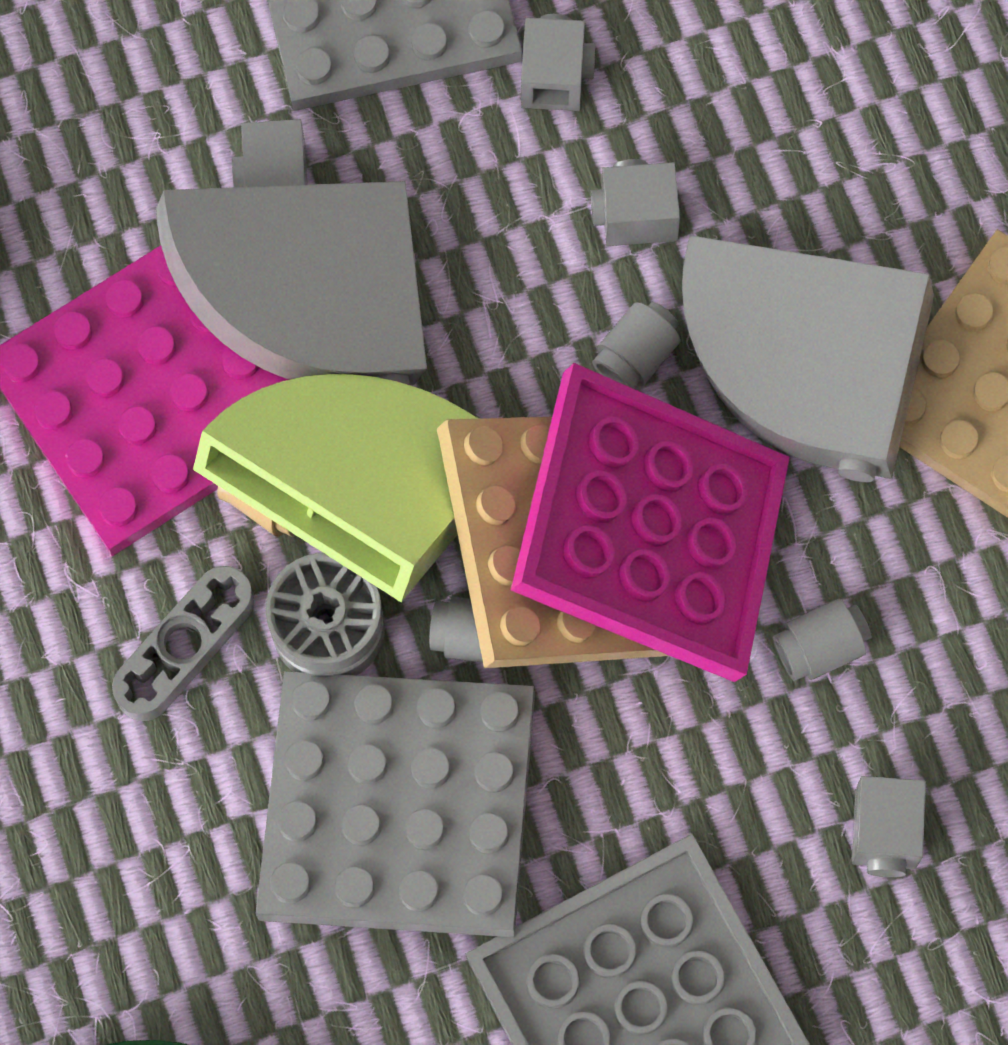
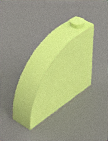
[193,374,478,602]

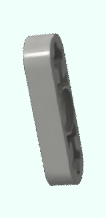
[112,566,254,721]

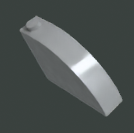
[156,181,427,385]
[682,235,934,482]

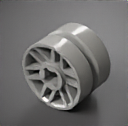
[266,553,385,677]

